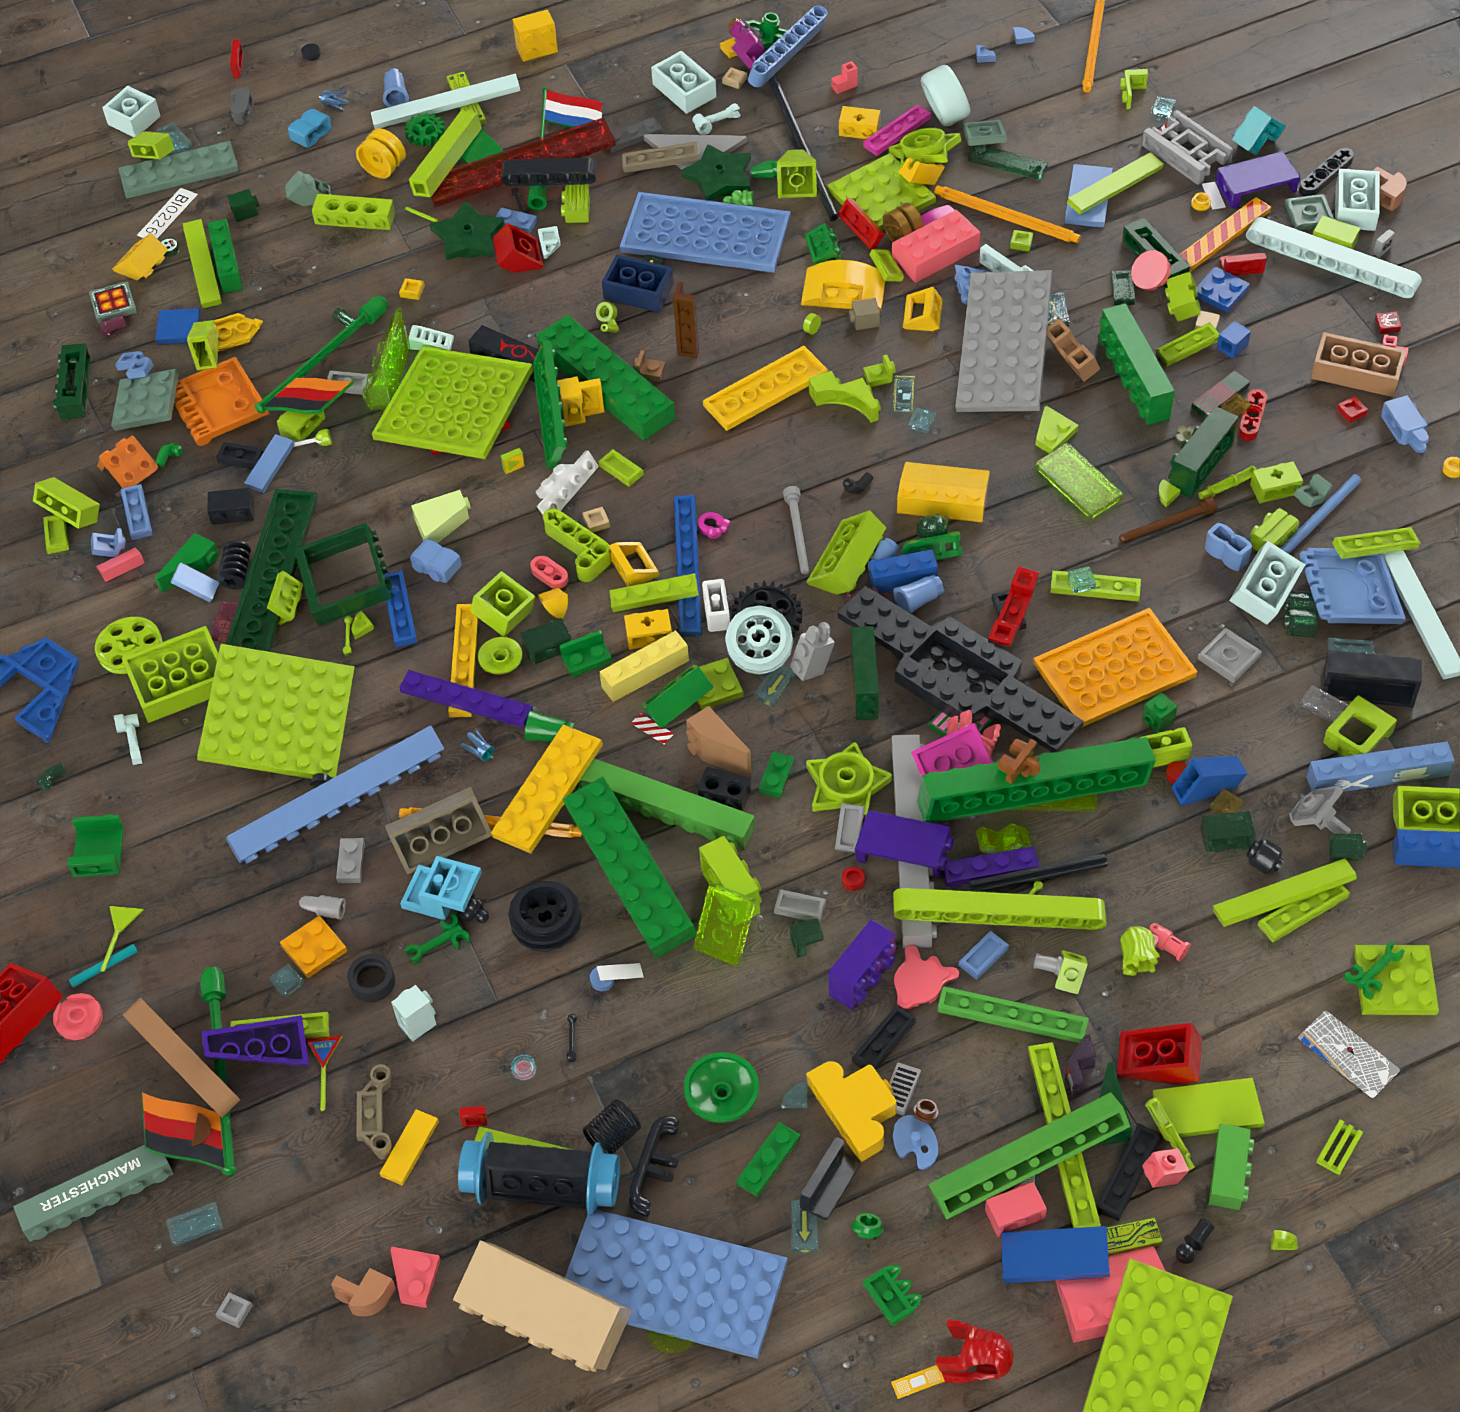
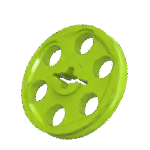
[95,617,163,674]

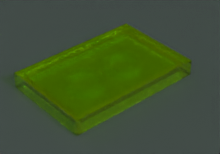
[693,883,756,966]

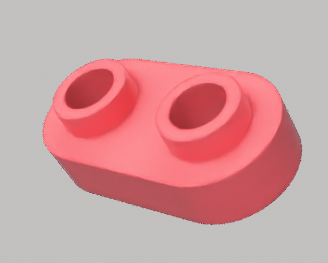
[530,556,568,589]

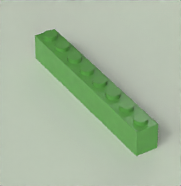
[576,759,755,850]
[928,1092,1131,1220]

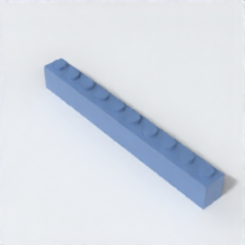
[226,725,444,864]

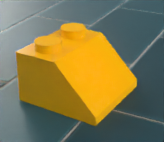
[112,233,168,280]

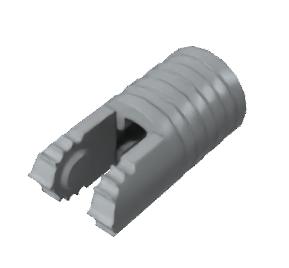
[299,895,346,920]

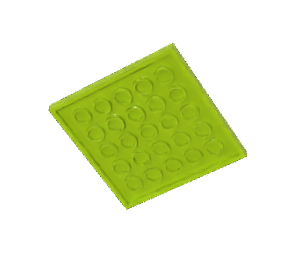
[372,346,533,459]
[197,644,355,779]

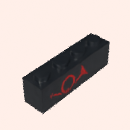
[468,325,539,382]

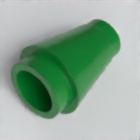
[751,159,777,178]

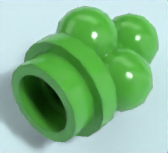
[723,190,755,207]

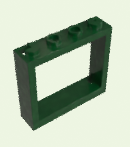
[294,522,393,626]

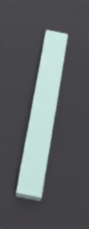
[371,74,520,129]
[1383,551,1460,680]

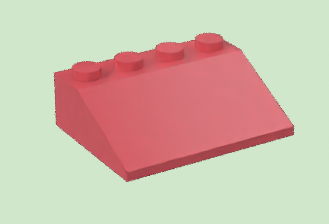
[1055,1246,1165,1343]

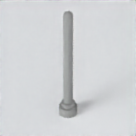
[783,486,809,575]

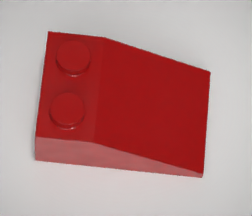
[1117,1023,1202,1084]

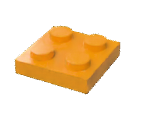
[280,915,348,978]

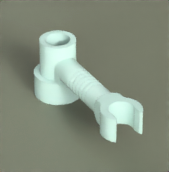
[692,103,741,135]
[114,713,142,765]

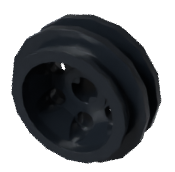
[508,881,582,952]

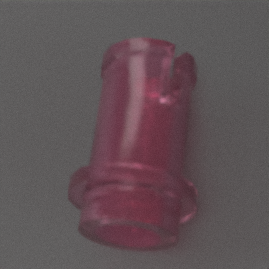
[99,315,126,335]

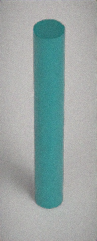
[69,944,138,988]

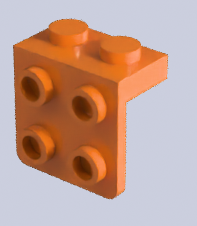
[97,435,158,488]

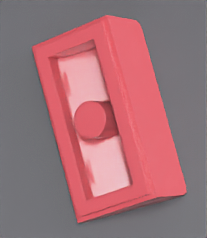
[96,548,144,582]

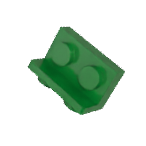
[804,223,842,265]
[560,631,613,678]

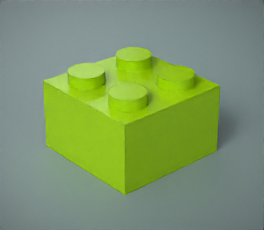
[470,571,535,637]

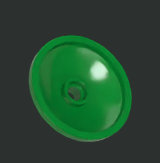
[684,1052,759,1123]

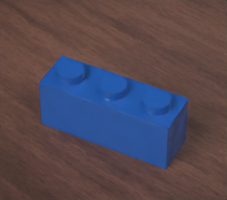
[868,550,938,594]
[1393,829,1460,868]

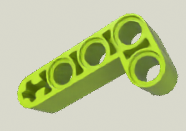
[543,508,611,582]

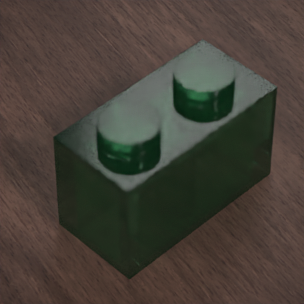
[520,618,572,665]
[1200,810,1256,852]

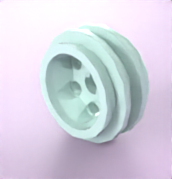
[725,605,793,675]

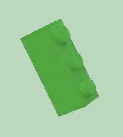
[1208,1124,1254,1210]

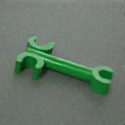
[405,914,471,965]
[1344,941,1405,1000]

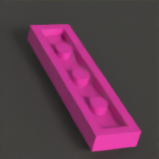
[863,104,931,156]

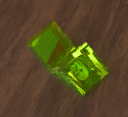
[976,823,1032,854]

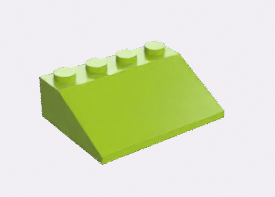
[121,626,218,723]

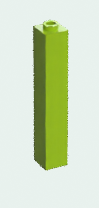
[409,111,482,197]

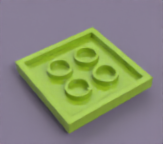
[1354,945,1439,1015]

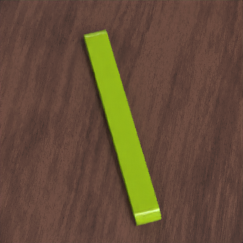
[893,888,1107,930]

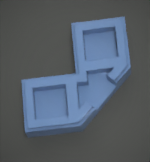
[115,351,154,379]

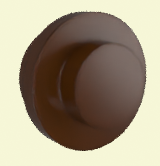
[913,1099,939,1123]

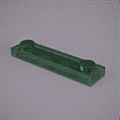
[968,145,1048,180]

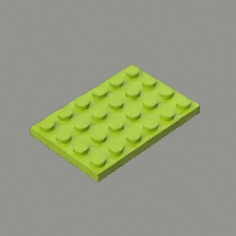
[1082,1259,1233,1412]

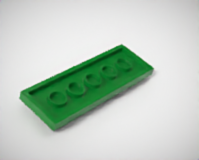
[533,340,567,469]

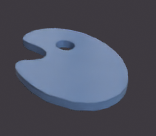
[893,1115,938,1170]

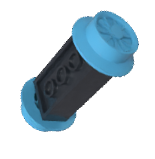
[458,1132,620,1216]

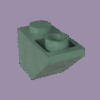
[285,171,332,206]

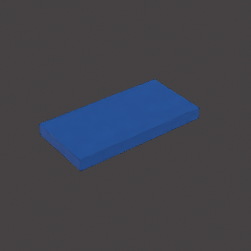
[1001,1226,1110,1283]

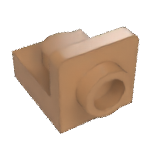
[633,351,666,382]

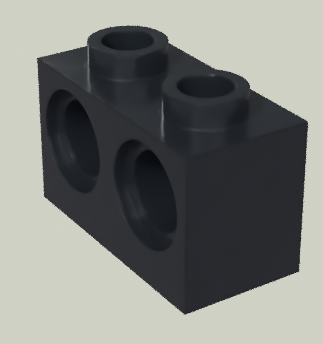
[698,767,751,811]

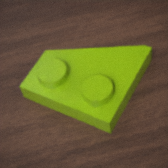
[1035,406,1079,455]

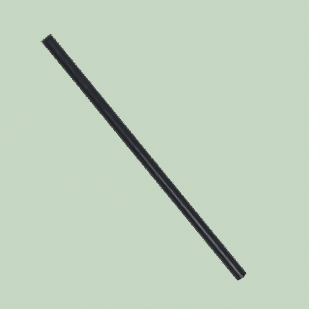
[758,52,839,221]

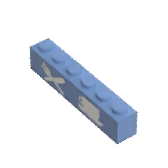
[1307,741,1455,792]

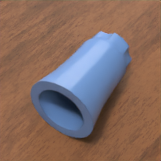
[383,68,409,107]
[893,574,944,614]

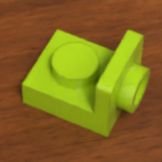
[863,354,896,387]

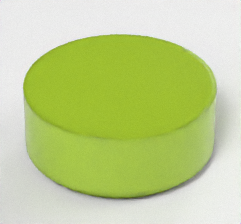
[803,313,821,335]

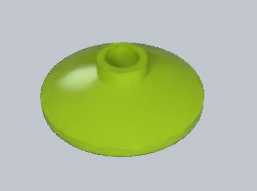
[478,637,523,674]

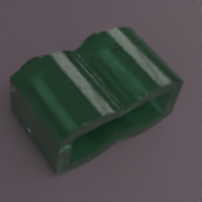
[1283,591,1318,638]

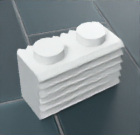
[702,579,730,632]

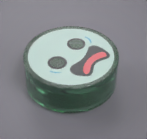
[160,238,179,257]

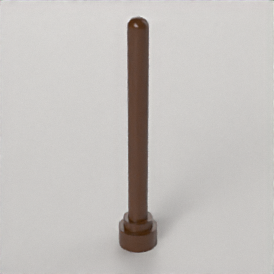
[1119,496,1217,542]

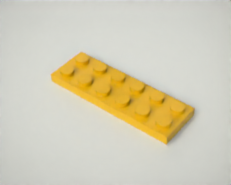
[703,346,828,431]
[491,725,603,853]

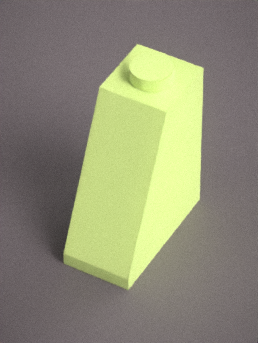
[411,490,471,543]

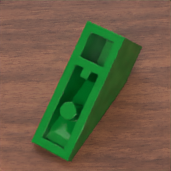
[155,533,219,592]

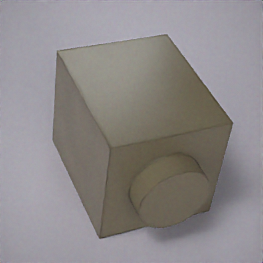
[849,298,880,330]

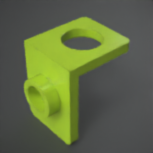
[1055,950,1088,994]

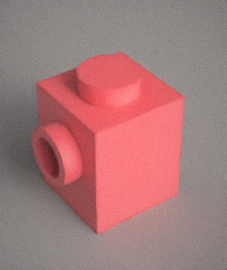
[1142,1148,1189,1188]

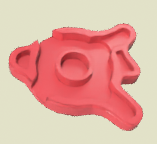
[894,945,959,1011]

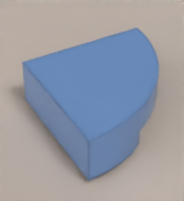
[1012,27,1035,44]
[976,45,996,63]

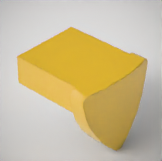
[538,588,568,620]

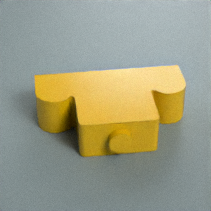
[806,1061,897,1162]

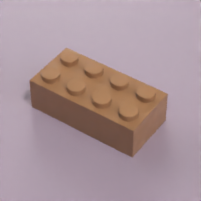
[1311,332,1407,397]

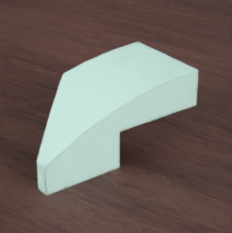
[538,226,561,259]

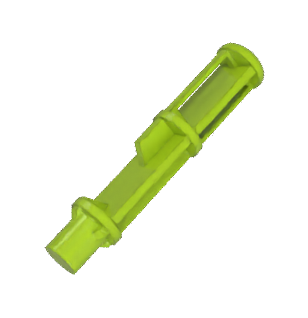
[1198,465,1257,499]
[1145,1098,1195,1171]

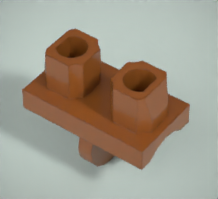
[998,739,1041,784]

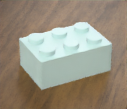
[651,51,716,114]
[1335,169,1379,231]
[1229,541,1305,625]

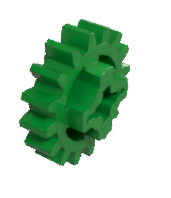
[404,113,446,148]

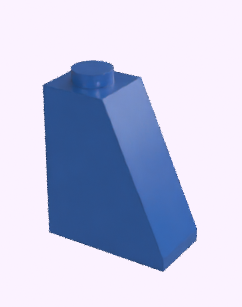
[1171,756,1247,806]

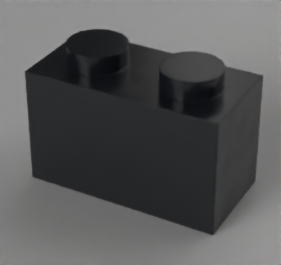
[207,488,254,525]

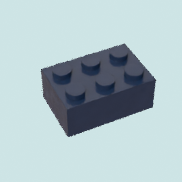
[602,254,674,312]

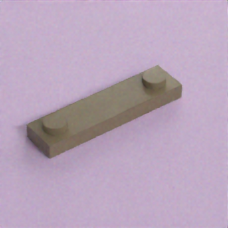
[622,141,700,173]

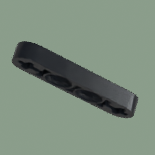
[1299,148,1354,197]

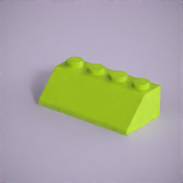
[806,510,887,595]
[1393,786,1460,832]

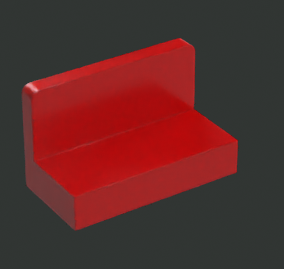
[1220,253,1267,276]

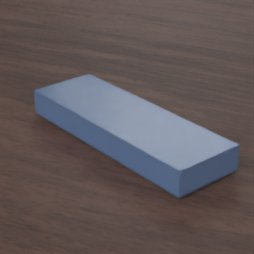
[244,434,295,493]
[120,484,153,540]

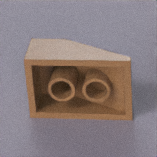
[686,706,752,778]

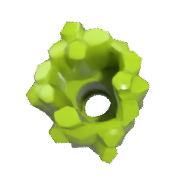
[1120,926,1160,976]

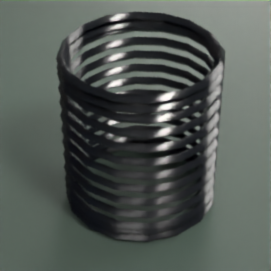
[582,1099,641,1154]

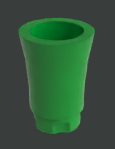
[525,710,575,743]

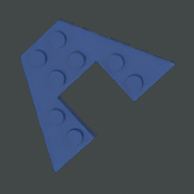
[0,637,80,743]

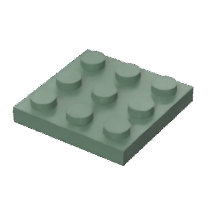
[111,369,179,431]

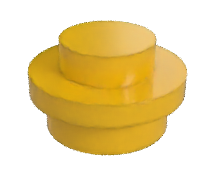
[1191,193,1211,211]

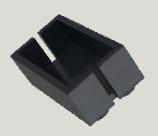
[1321,650,1422,708]

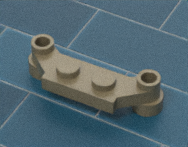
[356,1064,392,1160]

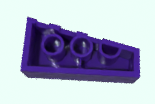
[202,1015,309,1067]

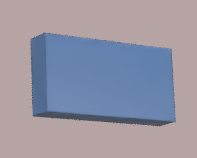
[958,931,1009,980]

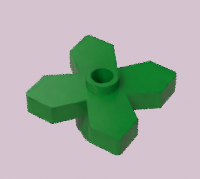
[746,12,788,50]

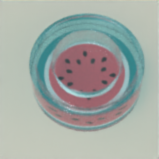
[511,1054,537,1081]

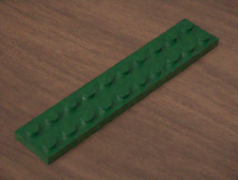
[225,489,318,652]

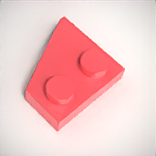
[390,1247,441,1308]

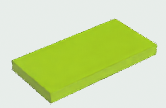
[1153,1078,1265,1140]

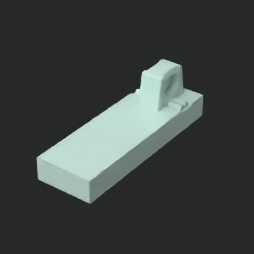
[979,244,1034,272]

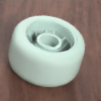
[921,65,971,127]

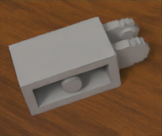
[790,622,835,681]

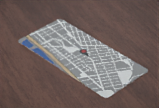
[1298,1011,1400,1098]

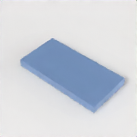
[1064,164,1113,228]

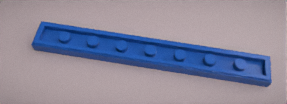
[674,495,702,637]

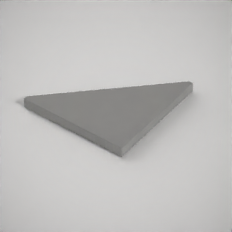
[644,134,747,170]

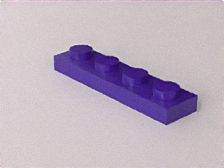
[942,846,1040,887]

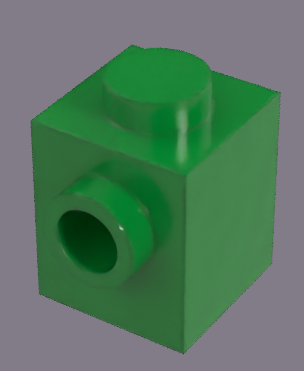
[1142,692,1177,733]

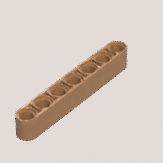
[122,998,240,1118]

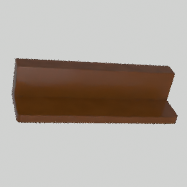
[673,281,699,358]

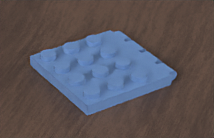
[1299,548,1406,624]

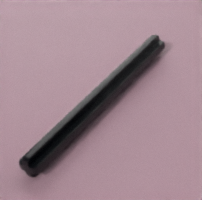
[969,854,1108,892]

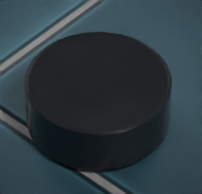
[301,44,321,61]

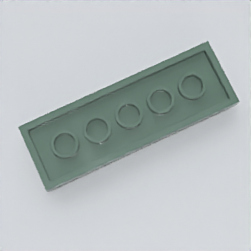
[118,141,239,199]

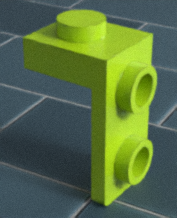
[1120,69,1148,110]

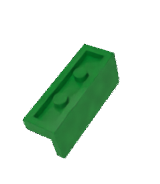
[641,664,713,728]

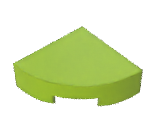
[1158,479,1180,507]
[351,611,374,640]
[1271,1230,1298,1250]

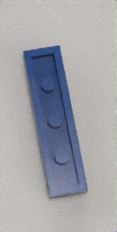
[386,570,417,647]

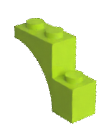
[809,371,881,423]

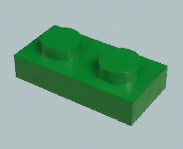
[758,751,795,799]

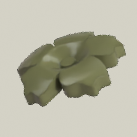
[1175,425,1195,443]

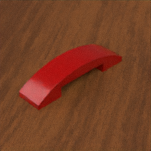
[988,566,1039,646]

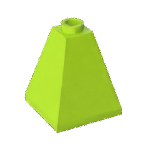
[777,150,817,198]

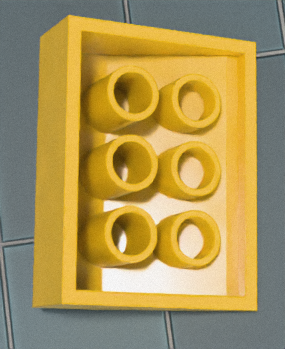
[897,462,990,522]

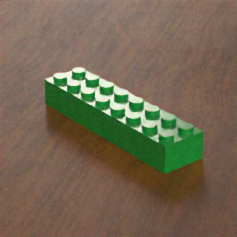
[536,314,675,441]
[562,776,697,959]

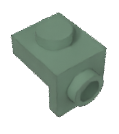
[1294,474,1332,507]

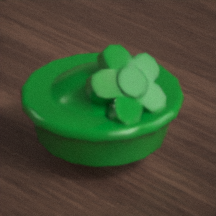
[851,1213,883,1240]

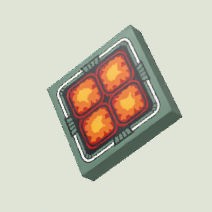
[89,281,137,323]

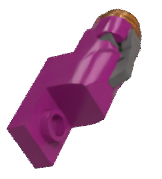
[728,18,764,70]

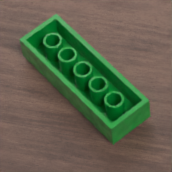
[1098,303,1175,425]

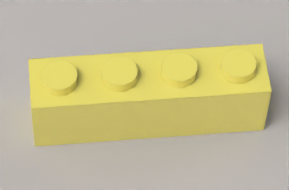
[599,630,689,702]

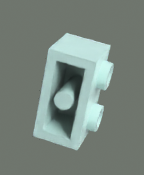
[391,985,436,1042]

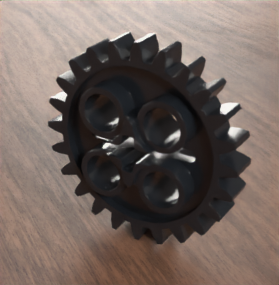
[731,581,803,643]

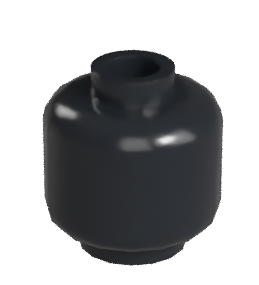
[1246,839,1284,874]

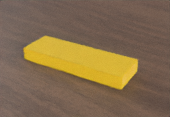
[380,1109,439,1186]

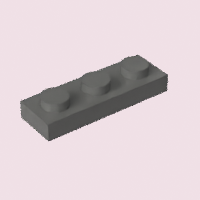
[603,117,663,153]

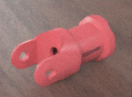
[1149,923,1191,961]

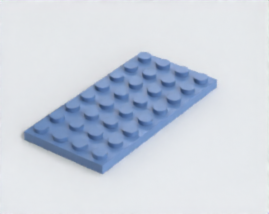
[620,192,791,273]
[565,1209,788,1359]

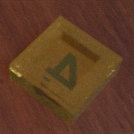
[1221,393,1251,416]
[1210,789,1244,820]

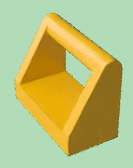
[903,287,943,331]
[609,542,660,587]

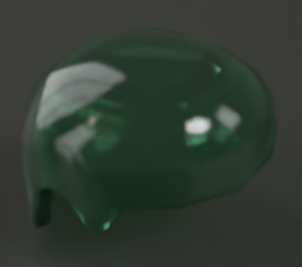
[916,514,949,538]

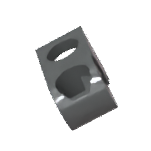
[230,89,253,125]

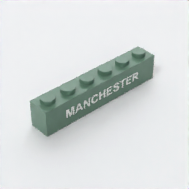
[13,1145,173,1242]

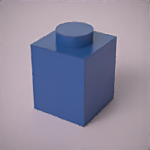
[1217,321,1251,359]

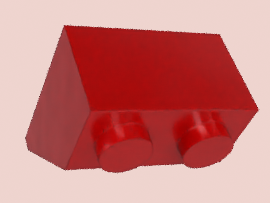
[493,223,543,273]

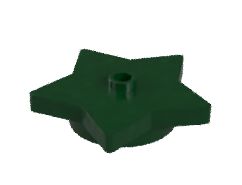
[681,145,751,201]
[430,202,504,260]

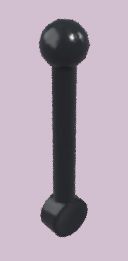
[511,188,526,213]
[566,1014,577,1062]

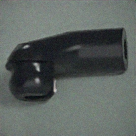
[842,472,873,493]

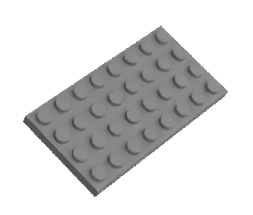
[955,270,1053,412]

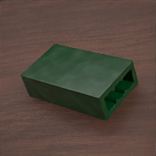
[851,626,879,721]

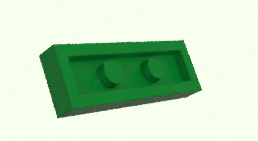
[736,1122,800,1198]

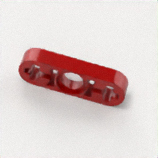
[1239,389,1267,441]

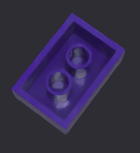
[828,919,896,1010]

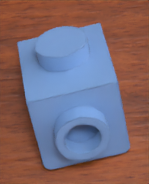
[91,528,125,557]

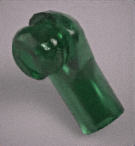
[333,308,354,327]
[37,763,66,792]

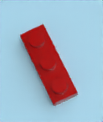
[838,199,885,250]

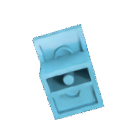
[400,856,482,920]

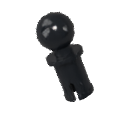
[1176,1218,1214,1264]

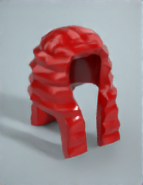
[935,1319,1014,1384]

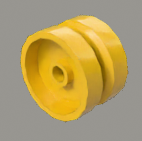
[356,128,406,179]

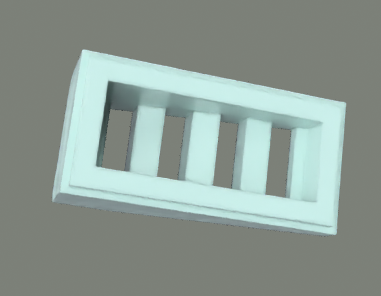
[409,325,454,351]

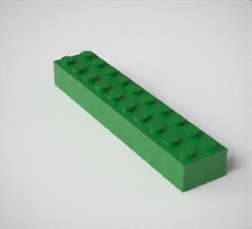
[917,737,1156,823]

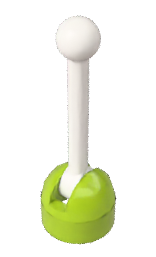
[294,429,332,447]

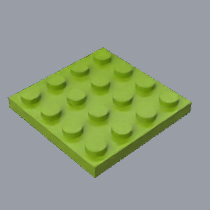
[827,153,936,230]

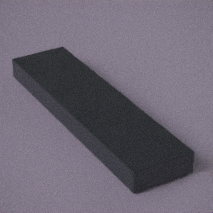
[1096,1123,1162,1221]

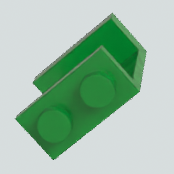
[67,814,124,878]

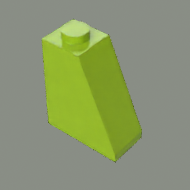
[187,320,219,370]

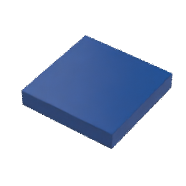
[156,308,200,345]

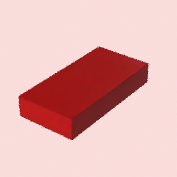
[230,39,243,79]

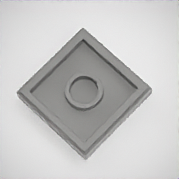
[1197,628,1262,683]

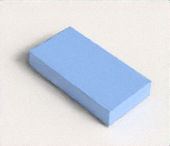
[171,562,219,602]

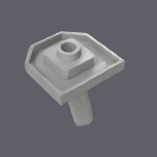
[1289,786,1351,840]

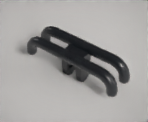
[629,1115,679,1217]

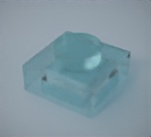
[1151,96,1176,118]
[908,407,936,433]
[1068,567,1096,593]
[269,963,304,998]

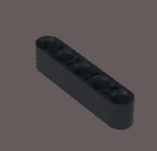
[501,158,597,186]

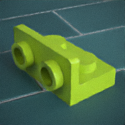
[267,571,304,625]

